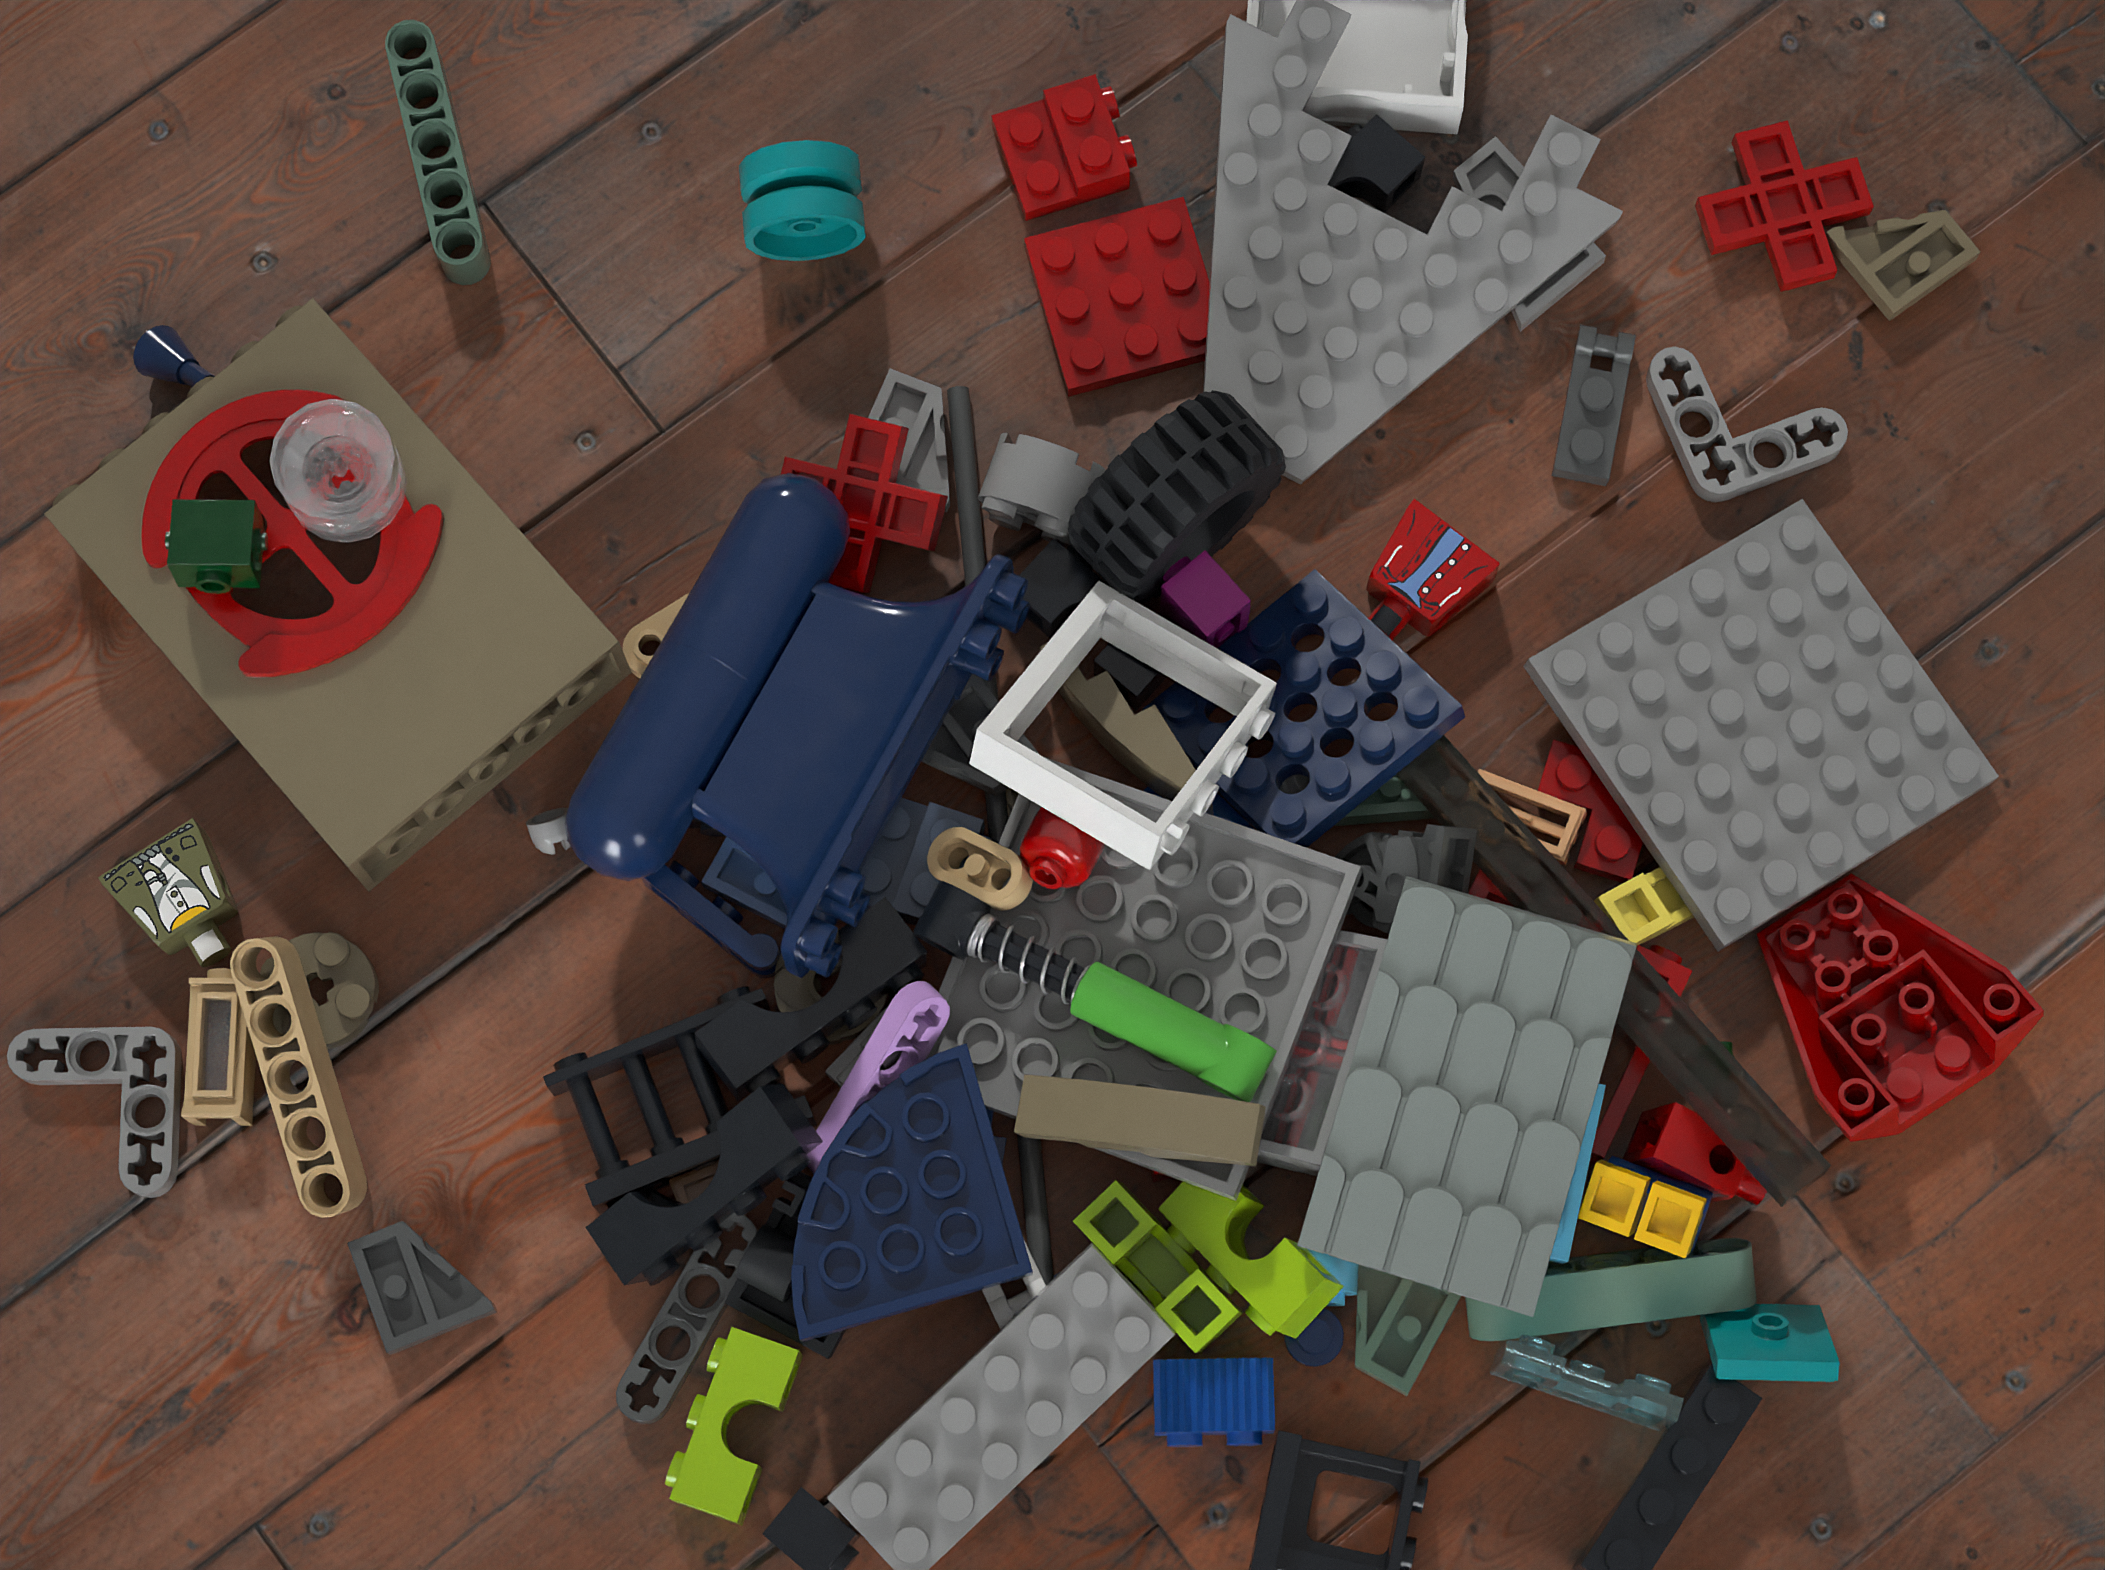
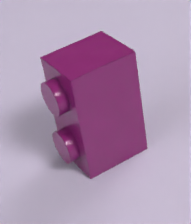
[1160,550,1251,648]

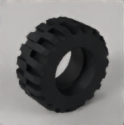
[1068,390,1286,603]

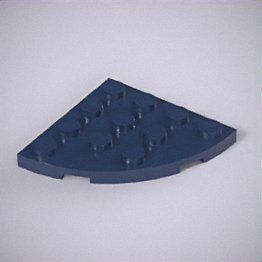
[791,1043,1033,1342]

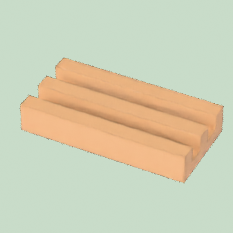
[1457,769,1587,866]

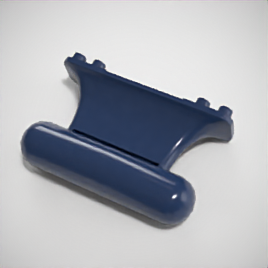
[565,473,1030,978]

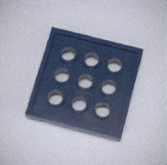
[1142,569,1465,848]

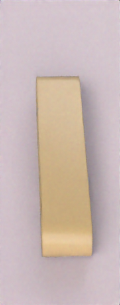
[230,936,367,1218]

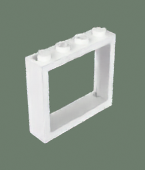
[969,581,1277,870]

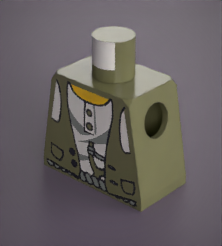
[98,818,238,967]

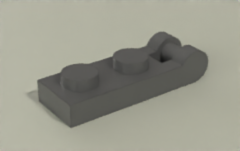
[1551,324,1636,486]

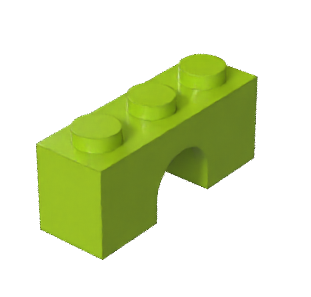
[1073,1180,1244,1353]
[1158,1182,1344,1339]
[665,1327,803,1526]

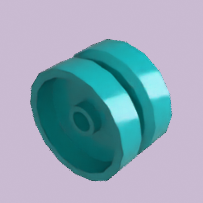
[739,140,866,261]

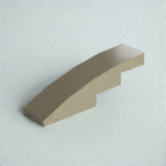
[1040,643,1214,816]
[1014,1074,1266,1166]

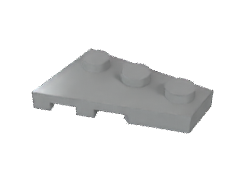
[1453,136,1606,332]

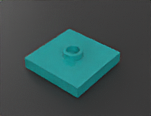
[1700,1304,1840,1382]

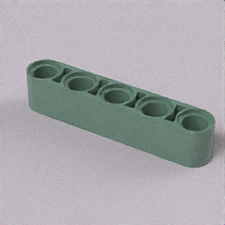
[385,20,491,285]
[1465,1238,1757,1341]

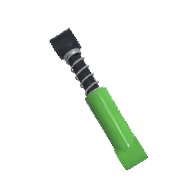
[912,881,1277,1102]

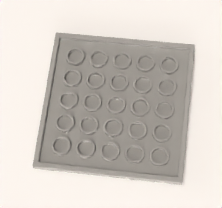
[1523,499,1999,952]
[926,757,1362,1201]

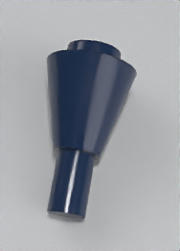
[133,325,215,387]

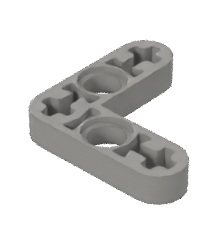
[1646,347,1848,503]
[7,1027,182,1198]

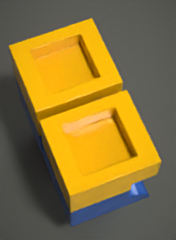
[1578,1156,1713,1258]

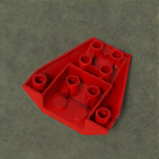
[1757,873,2044,1142]

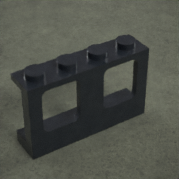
[1249,1430,1428,1570]

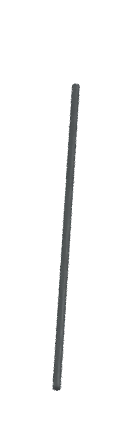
[947,386,1054,1286]

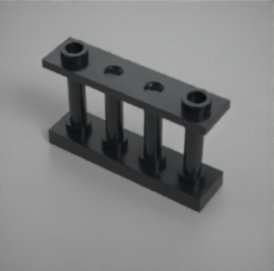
[543,986,817,1214]

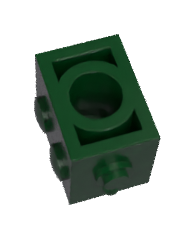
[165,499,268,594]

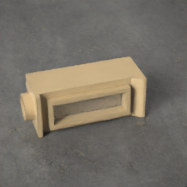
[181,968,256,1126]

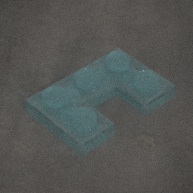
[1489,1334,1684,1431]

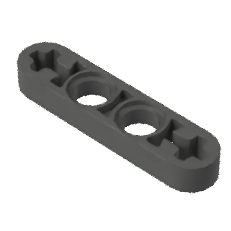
[616,1212,757,1424]

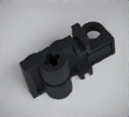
[725,1172,846,1359]

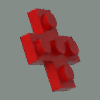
[1695,120,1874,292]
[781,414,948,593]
[1537,739,1643,883]

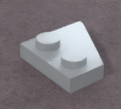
[868,368,950,512]

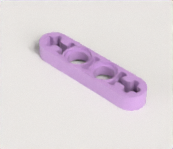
[807,981,950,1174]

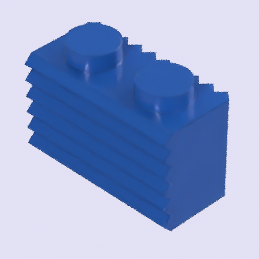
[1153,1357,1275,1447]

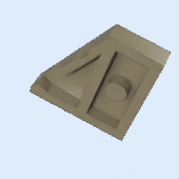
[1826,210,1981,321]

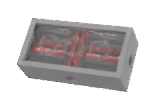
[1257,930,1388,1176]

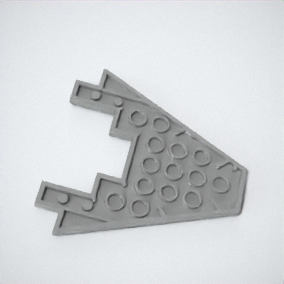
[1203,0,1623,485]

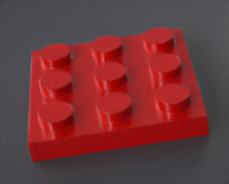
[1024,196,1210,397]

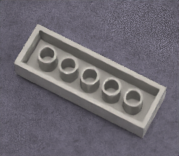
[827,1243,1175,1570]

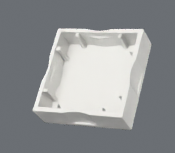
[1246,0,1468,134]

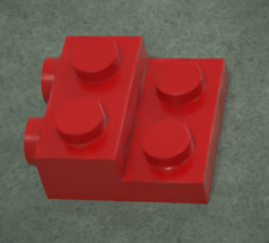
[991,74,1137,221]

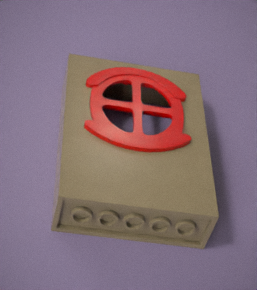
[44,298,632,892]

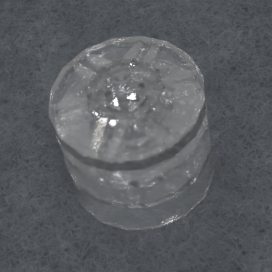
[270,399,407,543]

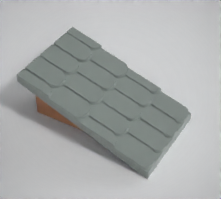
[1297,876,1637,1317]

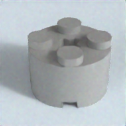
[978,433,1106,548]

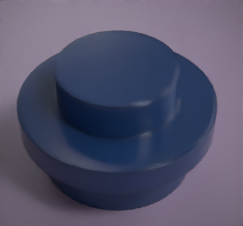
[1284,1308,1344,1367]

